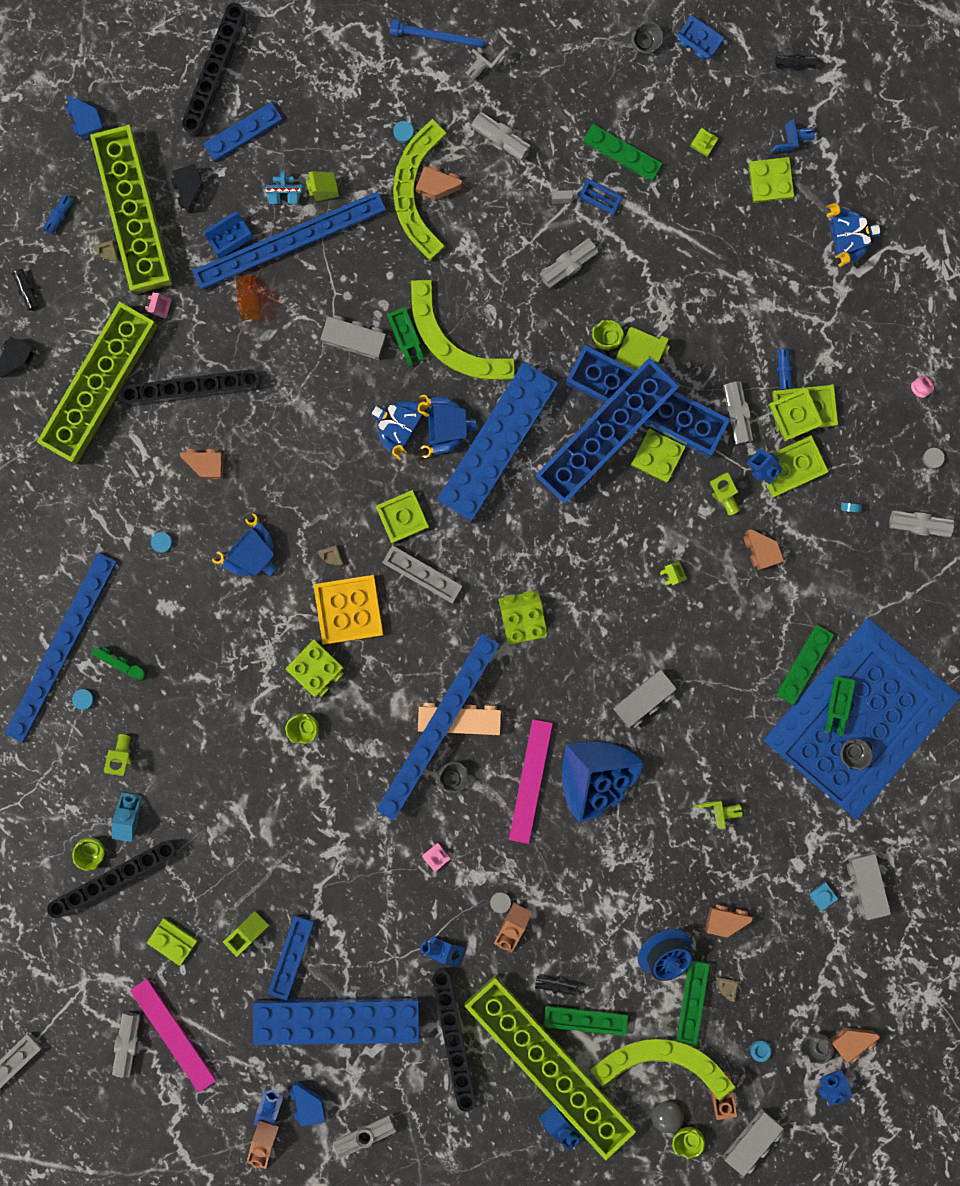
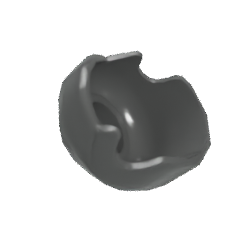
[631,22,663,54]
[840,738,873,770]
[437,762,468,793]
[800,1033,834,1064]
[651,1101,684,1133]

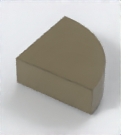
[93,240,119,261]
[317,545,344,566]
[717,977,738,1002]

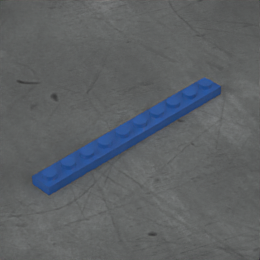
[192,191,386,290]
[4,553,117,743]
[376,634,500,821]

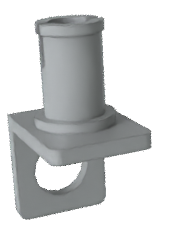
[465,48,508,81]

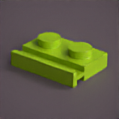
[147,918,198,966]

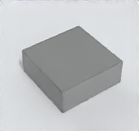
[551,190,573,204]

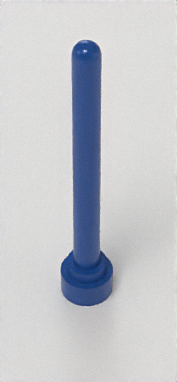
[389,19,486,47]

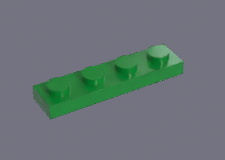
[582,124,662,182]
[775,624,834,705]
[676,960,710,1046]
[544,1005,628,1036]

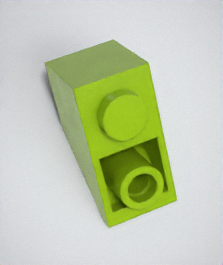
[306,171,339,202]
[223,911,269,957]

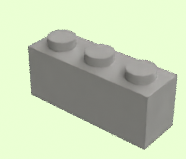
[320,315,387,360]
[612,670,676,728]
[847,853,891,920]
[723,1109,783,1177]

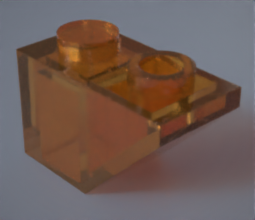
[236,275,262,321]

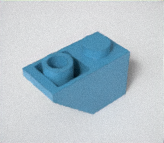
[112,792,142,842]

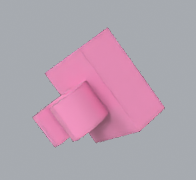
[145,292,172,319]
[422,843,451,872]

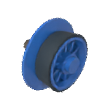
[637,929,693,981]

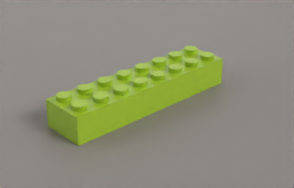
[90,125,173,295]
[37,302,158,465]

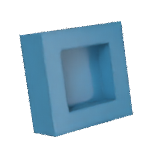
[809,882,838,911]

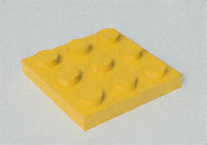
[313,575,383,645]

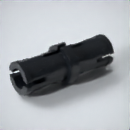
[775,53,817,70]
[11,269,40,311]
[535,975,577,996]

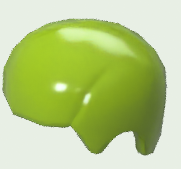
[592,320,624,351]
[285,713,319,744]
[72,837,105,871]
[672,1127,705,1159]

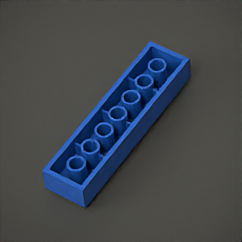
[565,345,730,458]
[535,355,680,504]
[437,362,558,523]
[253,998,420,1045]

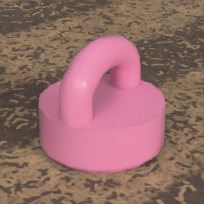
[911,375,934,398]

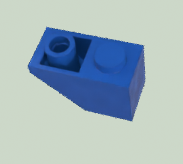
[66,96,105,141]
[290,1081,327,1127]
[538,1104,584,1151]

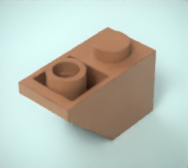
[416,166,462,200]
[180,449,224,479]
[743,529,784,570]
[494,903,532,952]
[705,904,752,937]
[830,1027,880,1063]
[710,1071,737,1120]
[246,1121,279,1169]

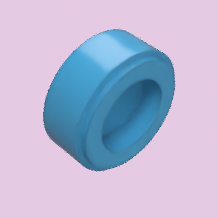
[393,121,414,143]
[841,502,862,513]
[151,532,172,553]
[72,689,94,710]
[750,1040,771,1062]

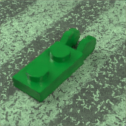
[387,307,425,366]
[91,646,146,681]
[825,676,855,736]

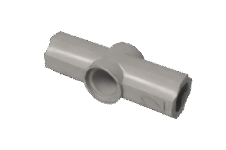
[471,112,531,161]
[540,238,598,289]
[723,381,753,445]
[889,511,954,538]
[112,1012,141,1078]
[333,1115,397,1159]

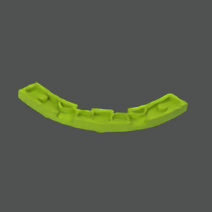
[393,119,447,261]
[411,280,514,380]
[590,1039,736,1102]

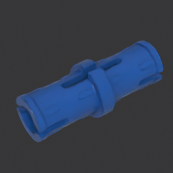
[42,194,75,235]
[777,348,793,390]

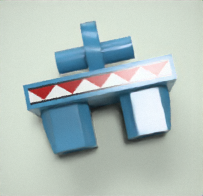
[264,171,303,204]

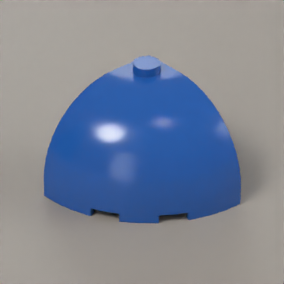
[562,741,643,823]

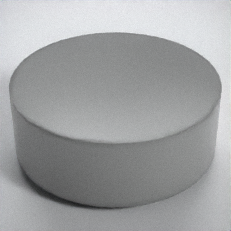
[923,448,944,469]
[490,892,511,913]

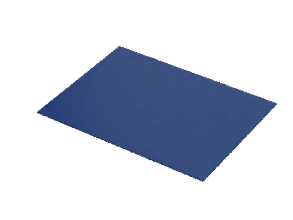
[763,617,960,820]

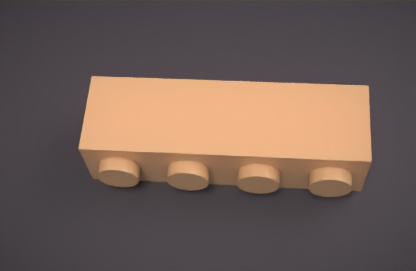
[418,703,501,735]

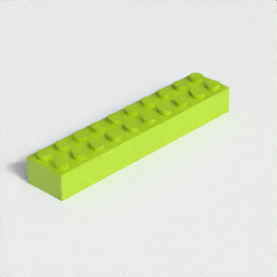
[465,975,636,1160]

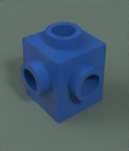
[747,448,783,484]
[818,1070,853,1106]

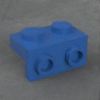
[676,14,725,60]
[203,211,254,259]

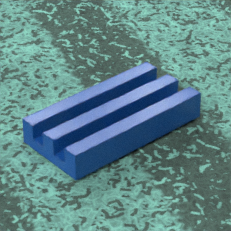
[578,179,623,216]

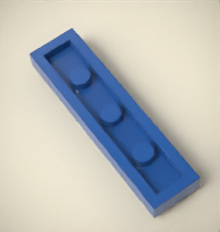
[203,102,283,163]
[267,915,314,1001]

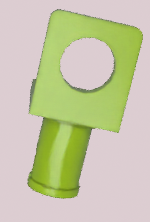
[710,473,740,515]
[104,734,132,776]
[694,801,742,829]

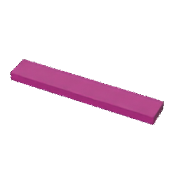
[509,719,553,844]
[130,978,217,1092]

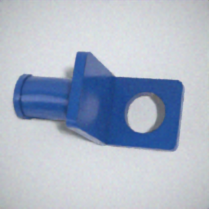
[770,119,815,154]
[420,936,465,967]
[254,1090,283,1126]

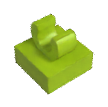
[690,128,718,157]
[660,561,687,585]

